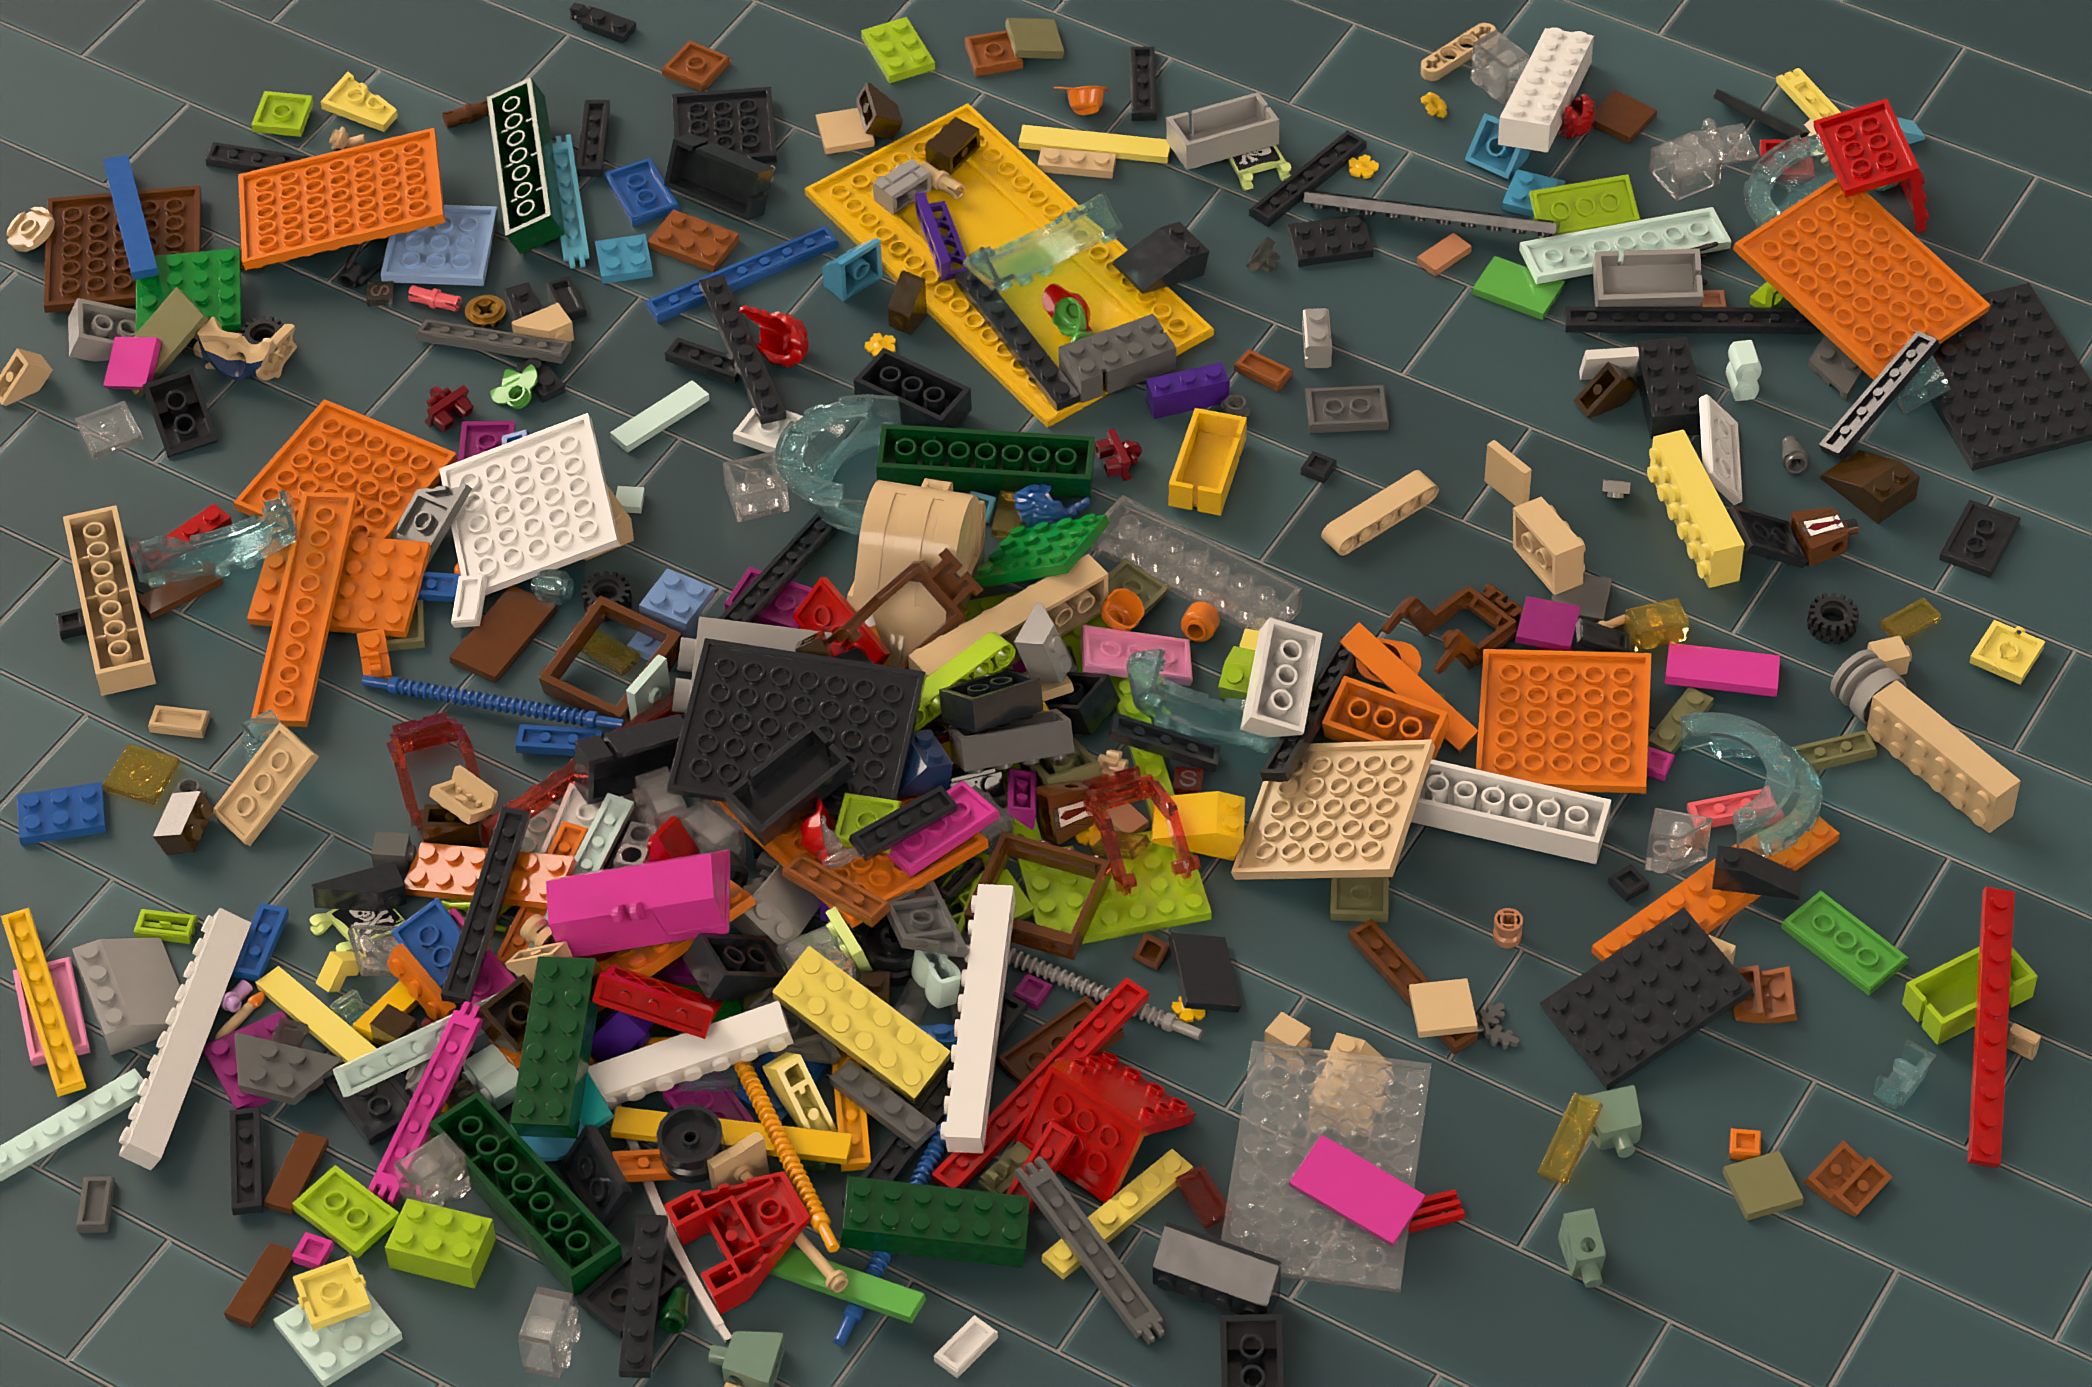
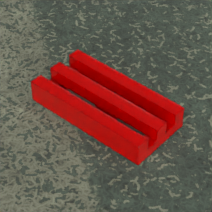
[1405,1189,1465,1234]

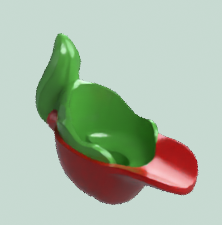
[1042,284,1094,343]

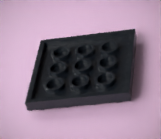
[672,87,777,164]

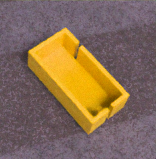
[1169,408,1247,516]

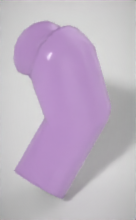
[221,980,253,1012]

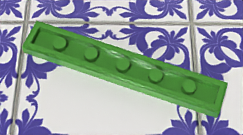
[769,1247,926,1323]

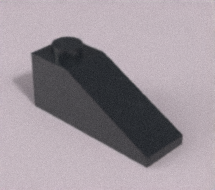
[1712,845,1802,900]
[311,861,406,912]

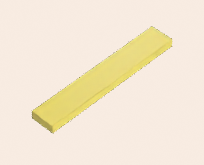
[1019,125,1171,164]
[256,966,377,1063]

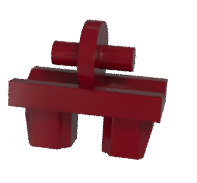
[424,385,474,432]
[1095,428,1142,481]

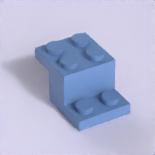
[627,568,715,671]

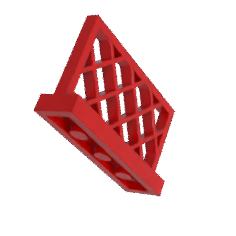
[592,965,723,1039]

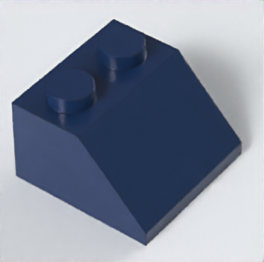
[899,729,953,798]

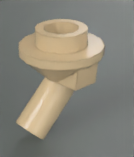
[329,127,367,150]

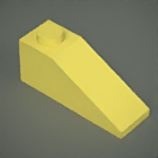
[762,1052,838,1132]

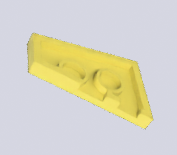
[321,72,398,132]

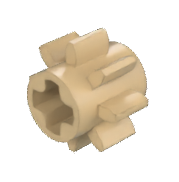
[1097,749,1128,785]

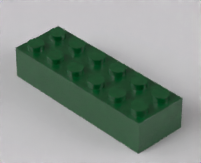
[510,956,603,1139]
[840,1176,1030,1268]

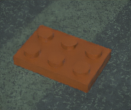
[647,209,740,273]

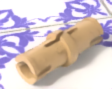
[920,161,965,199]

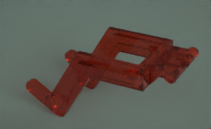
[386,712,481,831]
[1083,766,1201,896]

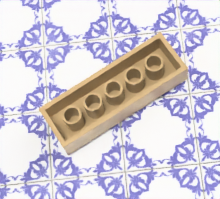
[1867,680,2021,833]

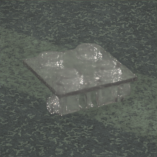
[1695,118,1758,167]

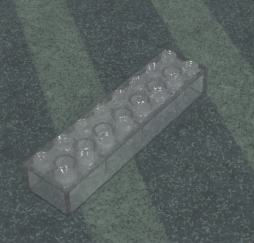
[1092,495,1302,631]

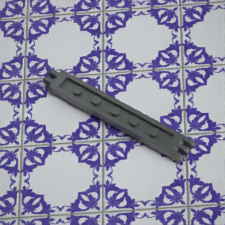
[1015,1156,1165,1345]

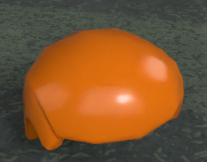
[1100,588,1145,631]

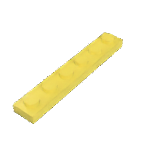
[1042,1149,1193,1280]

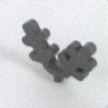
[1477,1002,1519,1050]

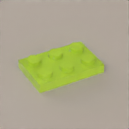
[861,17,935,84]
[292,1165,399,1259]

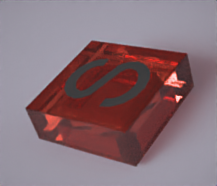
[1173,766,1204,795]

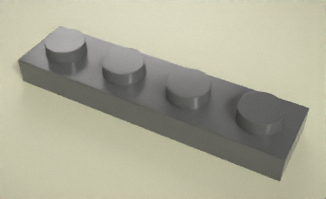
[829,1060,937,1149]

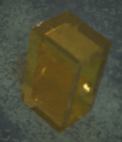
[1624,598,1689,651]

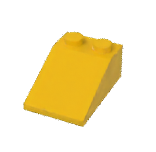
[1151,791,1245,861]

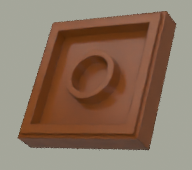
[964,30,1023,76]
[662,40,731,92]

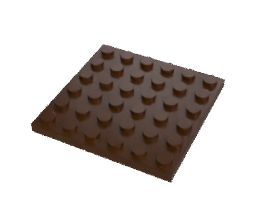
[43,185,201,313]

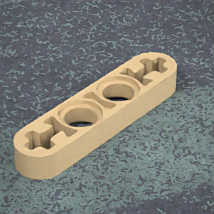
[1421,23,1496,81]

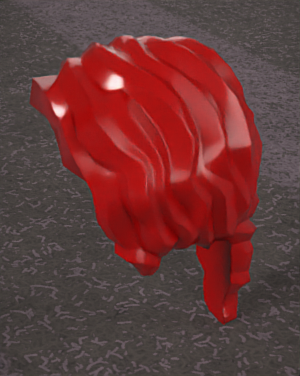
[1556,94,1595,139]
[739,305,809,369]

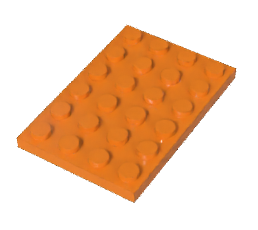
[247,530,431,638]

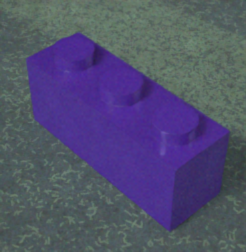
[1146,362,1230,419]

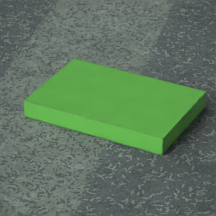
[1472,256,1565,320]

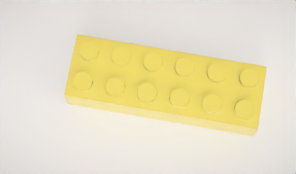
[1647,430,1744,588]
[772,946,951,1105]

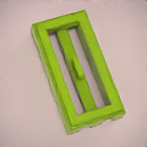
[133,909,199,944]

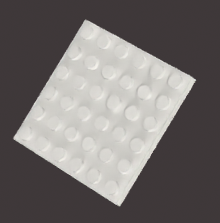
[439,413,620,595]

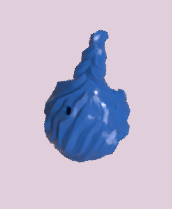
[1013,484,1090,528]

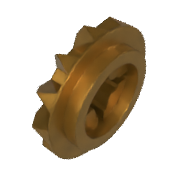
[465,295,507,328]

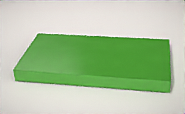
[1781,890,1909,996]

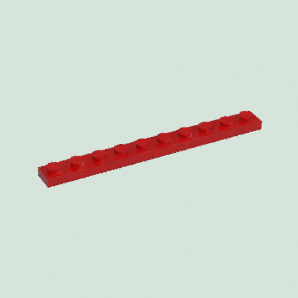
[1968,887,2015,1168]
[932,977,1149,1189]

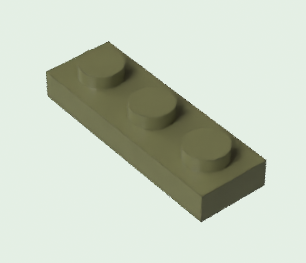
[1648,687,1714,755]

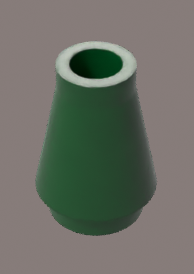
[658,1287,690,1334]

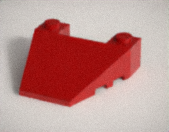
[663,1171,811,1314]

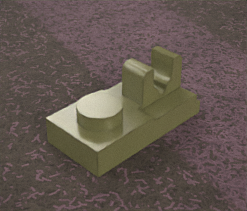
[978,1141,1032,1194]

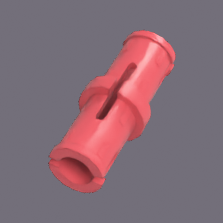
[408,285,462,313]

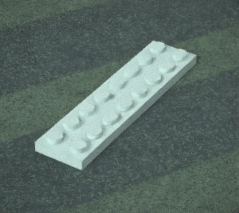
[1519,207,1731,284]

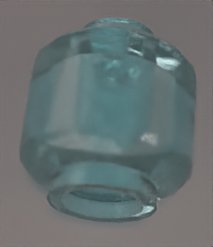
[531,569,574,605]

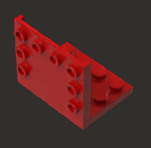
[1813,98,1929,234]
[1015,1051,1196,1203]

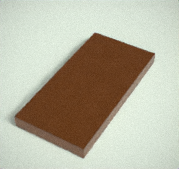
[449,585,557,683]
[996,995,1124,1085]

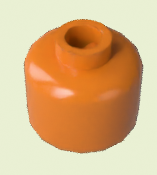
[1181,601,1220,642]

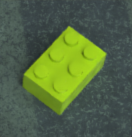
[385,1198,496,1289]

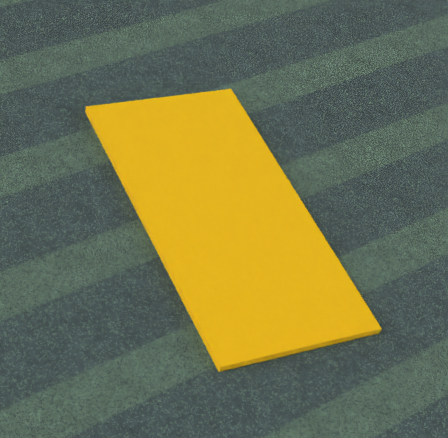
[805,103,1214,428]

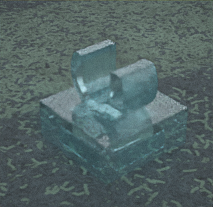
[329,989,367,1026]

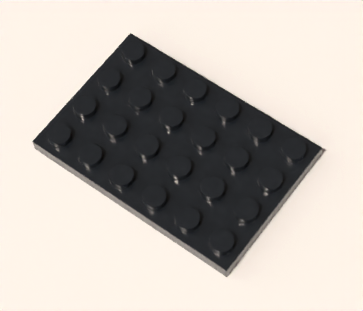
[1540,907,1754,1090]

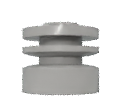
[1830,649,1907,725]

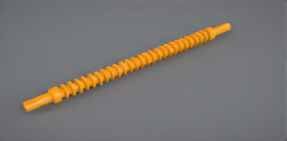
[733,1061,840,1253]

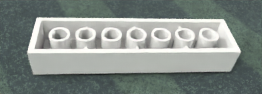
[1498,28,1594,152]
[1411,759,1611,864]

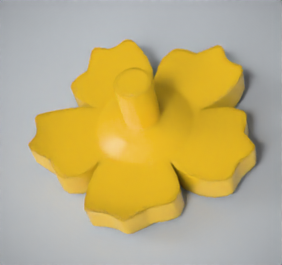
[1421,92,1447,119]
[1348,154,1379,179]
[864,333,896,357]
[1075,818,1110,848]
[1171,996,1206,1023]

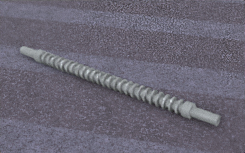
[962,931,1203,1041]

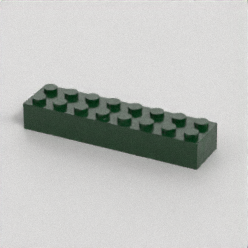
[487,77,565,254]
[876,424,1095,499]
[429,1091,622,1297]

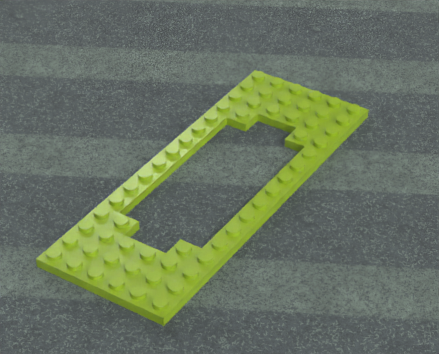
[963,591,1212,944]

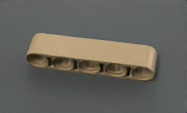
[1321,470,1439,556]

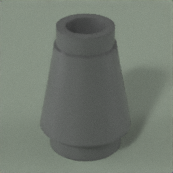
[1782,436,1809,474]

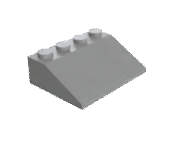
[72,938,180,1055]

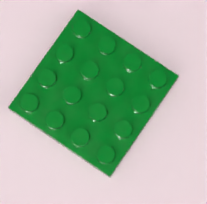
[136,248,242,333]
[972,514,1110,588]

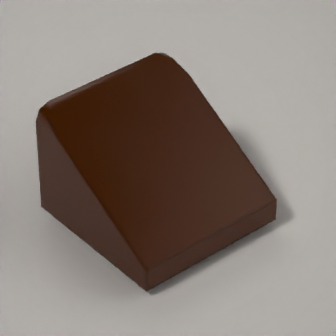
[1132,932,1171,971]

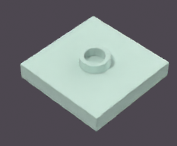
[626,654,672,726]

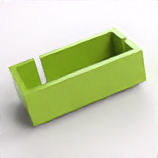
[1902,946,2038,1045]

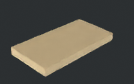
[212,723,319,846]

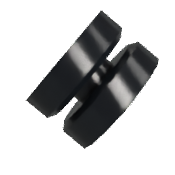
[862,915,915,987]
[656,1105,726,1184]

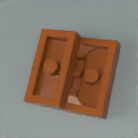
[1734,965,1797,1023]
[1803,1140,1892,1217]

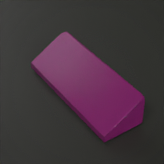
[1007,769,1037,830]

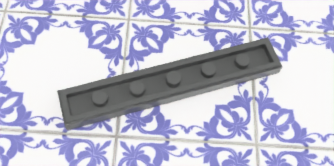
[416,319,572,364]

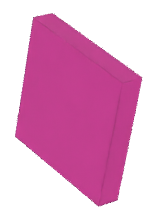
[103,337,162,390]

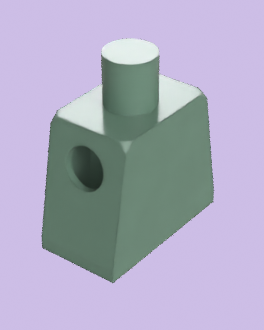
[1578,1085,1642,1158]
[1558,1208,1606,1288]
[708,1331,785,1387]

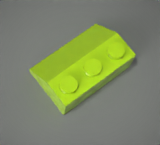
[1218,646,1256,704]

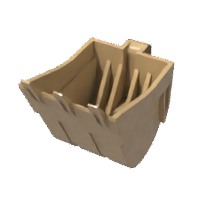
[847,478,986,667]

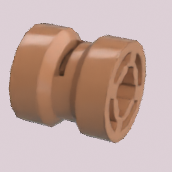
[1493,908,1523,949]

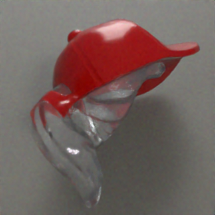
[800,799,861,869]

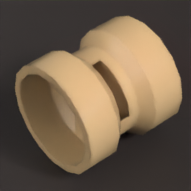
[520,914,556,947]

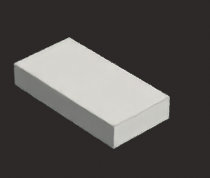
[451,574,488,628]
[934,1315,998,1378]

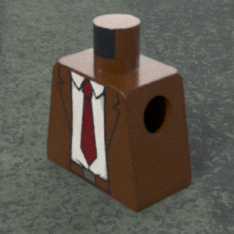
[1790,507,1859,567]
[1036,780,1104,845]

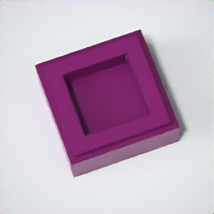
[1012,973,1052,1011]

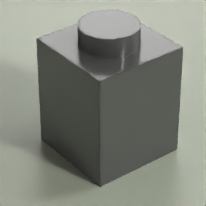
[371,832,416,873]

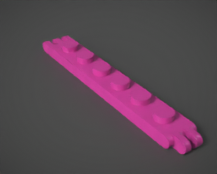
[368,1001,483,1206]

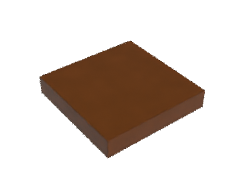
[1591,90,1657,144]

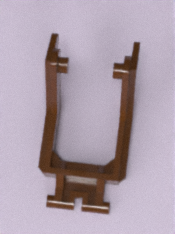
[827,548,983,669]
[1382,583,1523,675]

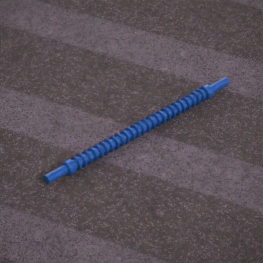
[362,675,625,730]
[833,1114,948,1347]

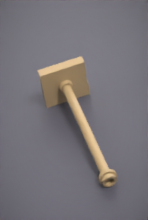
[707,1131,848,1293]

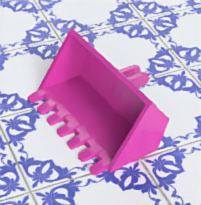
[546,849,730,958]

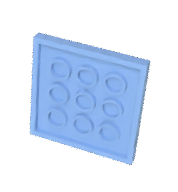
[381,205,498,286]

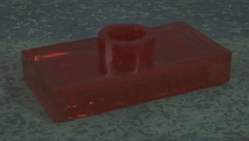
[1176,1165,1232,1229]

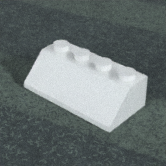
[1240,617,1322,737]

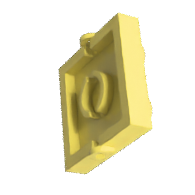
[1969,620,2045,685]
[293,1256,372,1331]

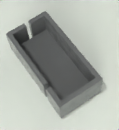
[1058,314,1176,403]
[948,709,1075,774]

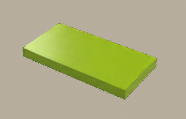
[1529,174,1640,238]

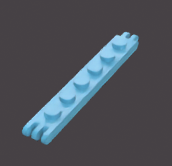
[552,134,590,269]

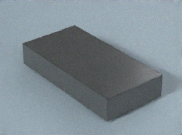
[76,1176,115,1233]

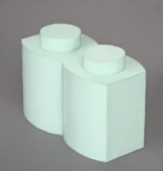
[1726,340,1762,401]
[911,950,961,1009]
[462,1044,518,1111]

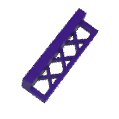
[915,192,970,281]

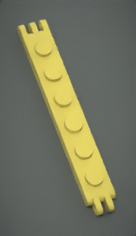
[1776,68,1898,190]

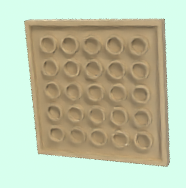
[1231,740,1435,880]

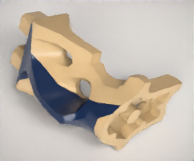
[193,317,297,381]

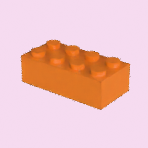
[1322,676,1450,760]

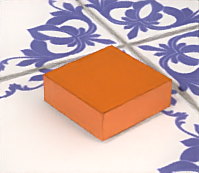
[1729,1128,1761,1160]

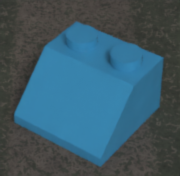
[1464,113,1531,179]
[822,238,883,301]

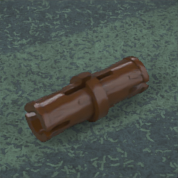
[442,100,489,128]

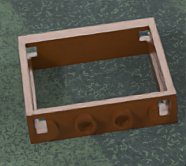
[539,596,683,728]
[964,831,1112,960]

